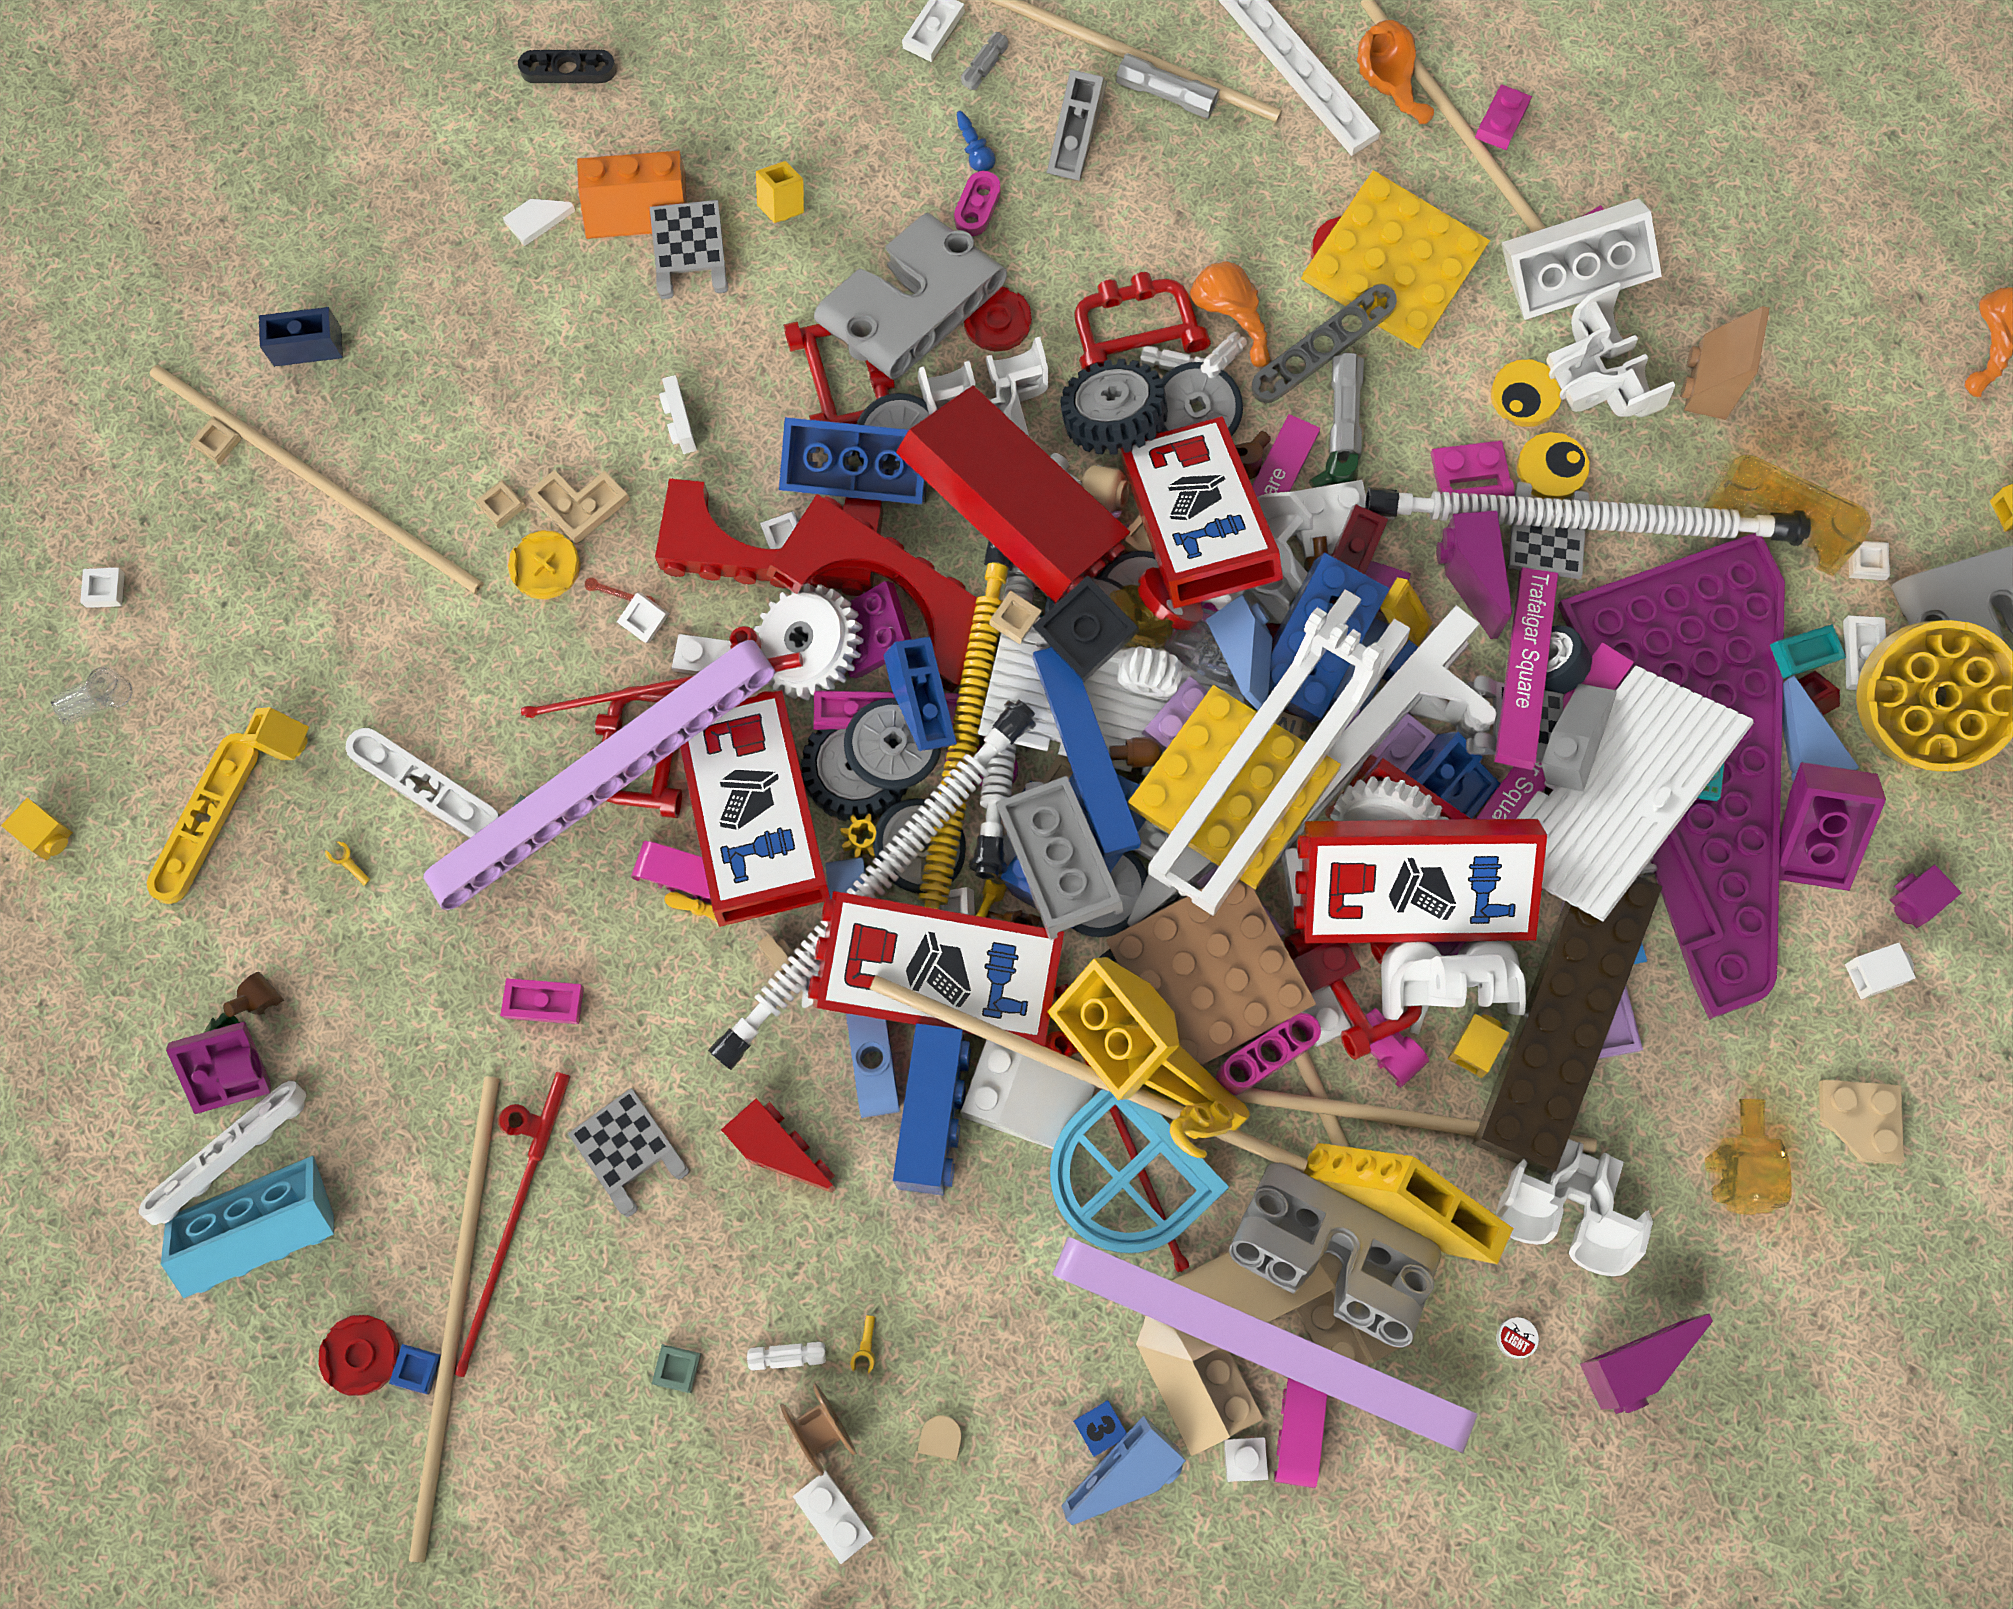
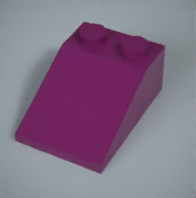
[1436,511,1512,639]
[1779,762,1886,891]
[1580,1313,1713,1414]

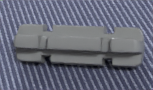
[961,32,1008,90]

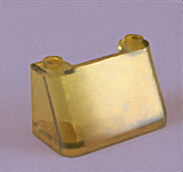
[1703,455,1871,576]

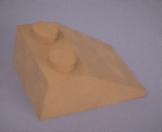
[1680,306,1770,420]

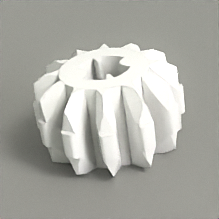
[1117,646,1183,698]

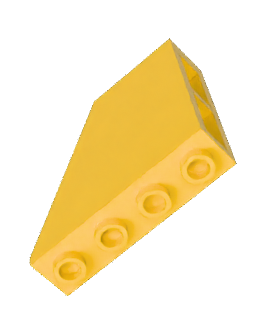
[1303,1143,1514,1264]

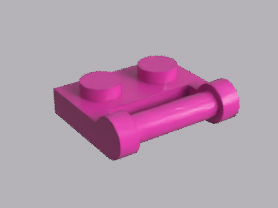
[1430,440,1515,499]

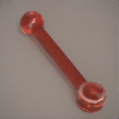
[584,577,655,602]
[1325,754,1378,820]

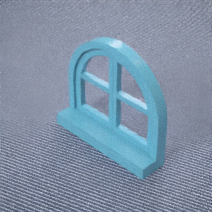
[1050,1089,1229,1253]

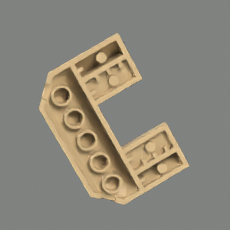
[1136,1252,1401,1456]

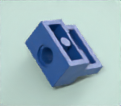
[1405,731,1501,819]

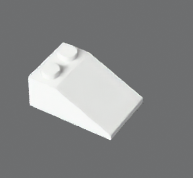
[961,1040,1095,1149]

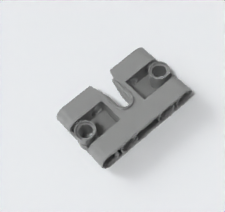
[814,213,1007,380]
[1891,545,2013,641]
[1229,1163,1442,1347]

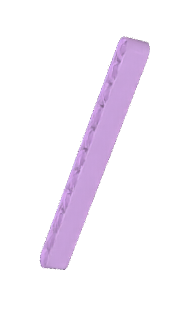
[423,640,775,910]
[1052,1237,1478,1453]

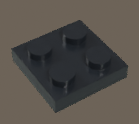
[1033,575,1140,682]

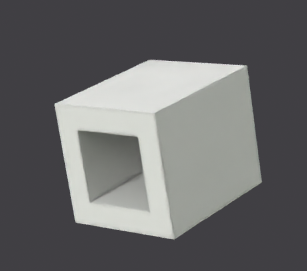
[1845,943,1916,1000]

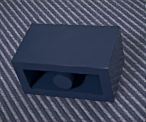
[259,307,343,367]

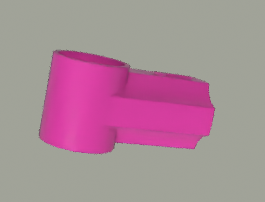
[1366,1008,1429,1088]

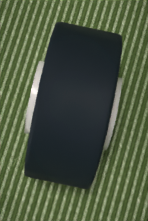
[1544,625,1592,695]

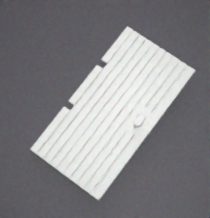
[978,618,1244,776]
[1516,666,1754,921]

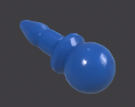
[957,111,996,172]

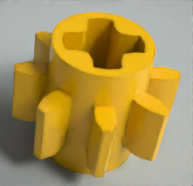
[840,813,877,860]

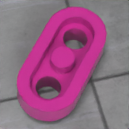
[954,171,1001,236]

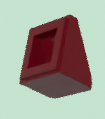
[1798,671,1840,716]

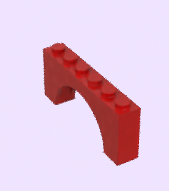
[655,478,884,596]
[766,494,981,693]

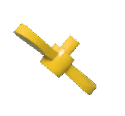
[664,892,717,922]

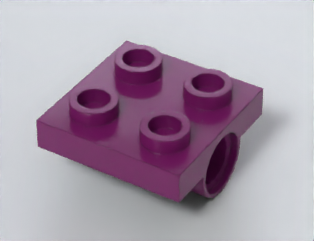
[847,581,912,679]
[166,1021,271,1114]

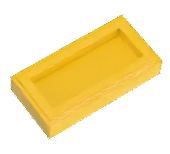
[1380,577,1432,646]

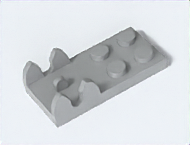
[996,776,1123,940]

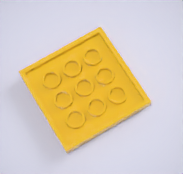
[1301,170,1490,349]
[1128,685,1341,890]

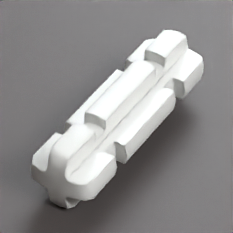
[1201,332,1247,378]
[1140,346,1205,371]
[747,1342,826,1370]

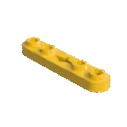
[146,733,259,904]

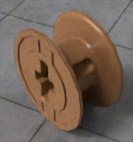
[780,1383,857,1476]

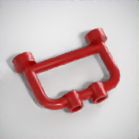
[1074,272,1211,372]
[783,321,895,424]
[590,686,682,818]
[1284,931,1422,1060]

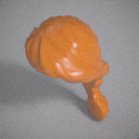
[1357,20,1434,124]
[1190,261,1271,367]
[1964,287,2013,397]

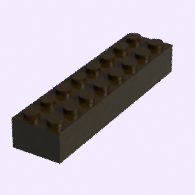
[1472,876,1663,1176]

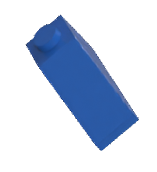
[883,637,957,752]

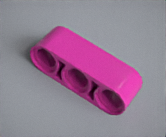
[631,841,711,903]
[1216,1013,1321,1096]
[1274,1378,1327,1488]

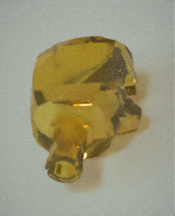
[1704,1099,1792,1215]

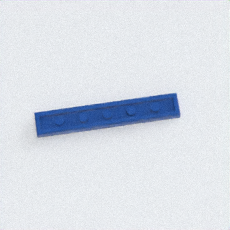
[1032,648,1142,858]

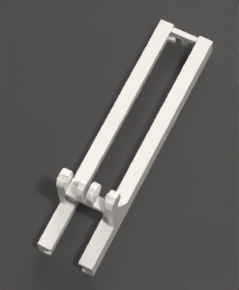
[1148,589,1410,916]
[1253,605,1497,889]

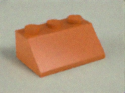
[577,150,687,239]

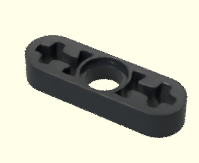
[518,50,616,83]

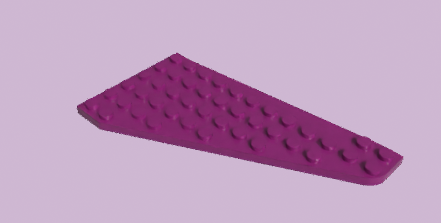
[1558,533,1785,1020]

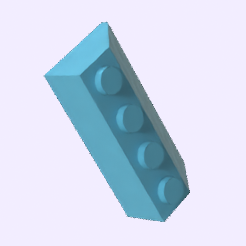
[161,1156,334,1298]

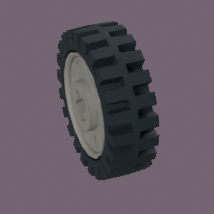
[1060,359,1168,455]
[801,729,909,822]

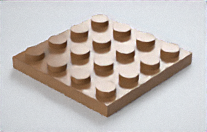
[1106,879,1316,1065]

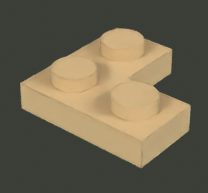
[528,469,630,545]

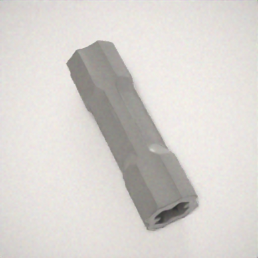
[1116,53,1220,119]
[1329,353,1364,461]

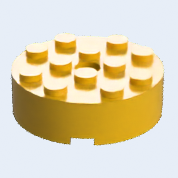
[1856,620,2013,771]

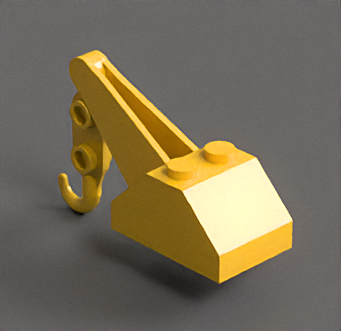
[1047,957,1250,1158]

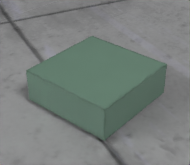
[652,1344,702,1393]

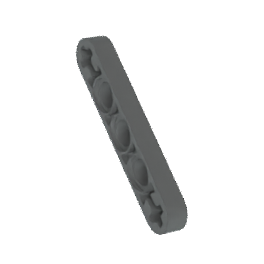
[1251,284,1397,403]

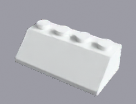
[1502,198,1662,320]

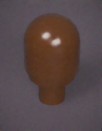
[1109,737,1162,767]

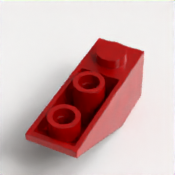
[721,1098,836,1193]

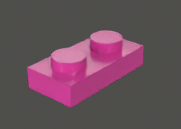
[1475,84,1532,150]
[500,978,584,1024]

